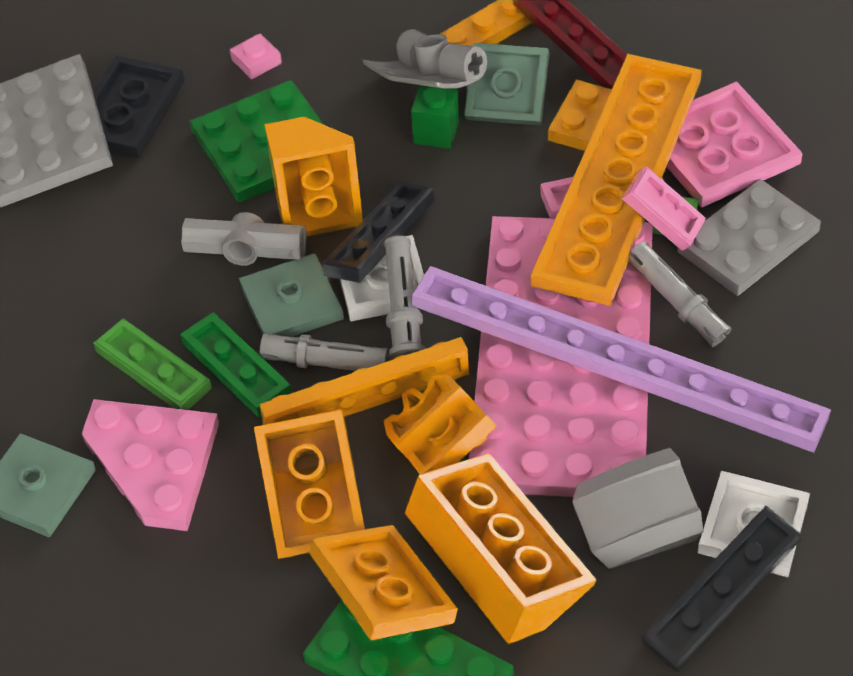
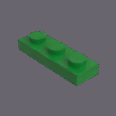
[180,312,292,418]

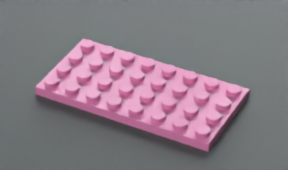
[469,216,653,497]

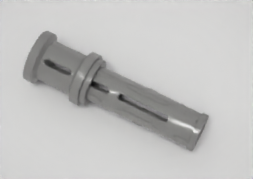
[384,236,426,360]

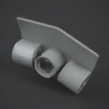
[362,29,487,89]

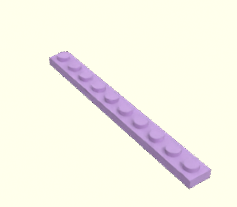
[412,266,831,453]

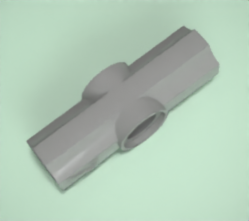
[181,212,307,266]

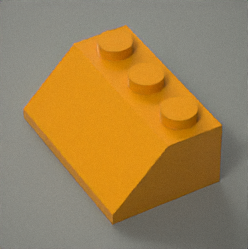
[264,116,363,237]

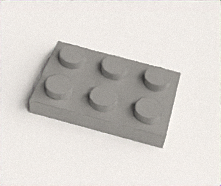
[677,179,821,296]

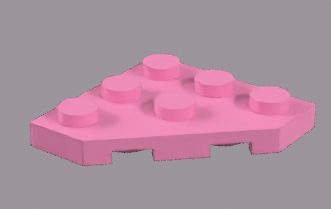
[82,399,219,531]

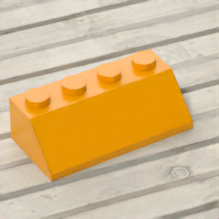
[405,453,596,644]

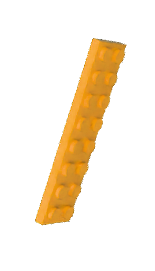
[531,54,702,306]

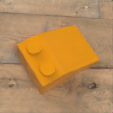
[254,410,365,559]

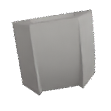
[573,448,704,569]

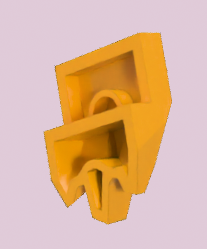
[383,374,497,475]

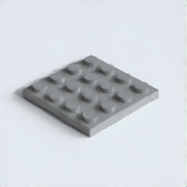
[0,54,113,208]

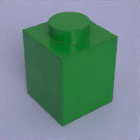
[411,85,459,149]

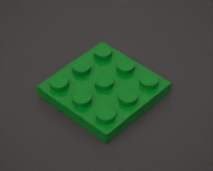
[190,80,323,203]

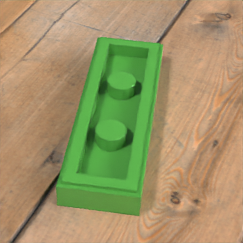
[93,318,212,410]

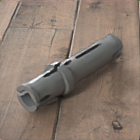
[628,241,732,347]
[260,333,389,371]

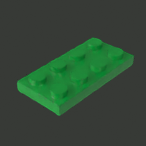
[303,600,514,676]

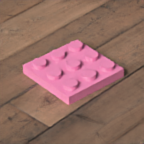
[666,82,802,208]

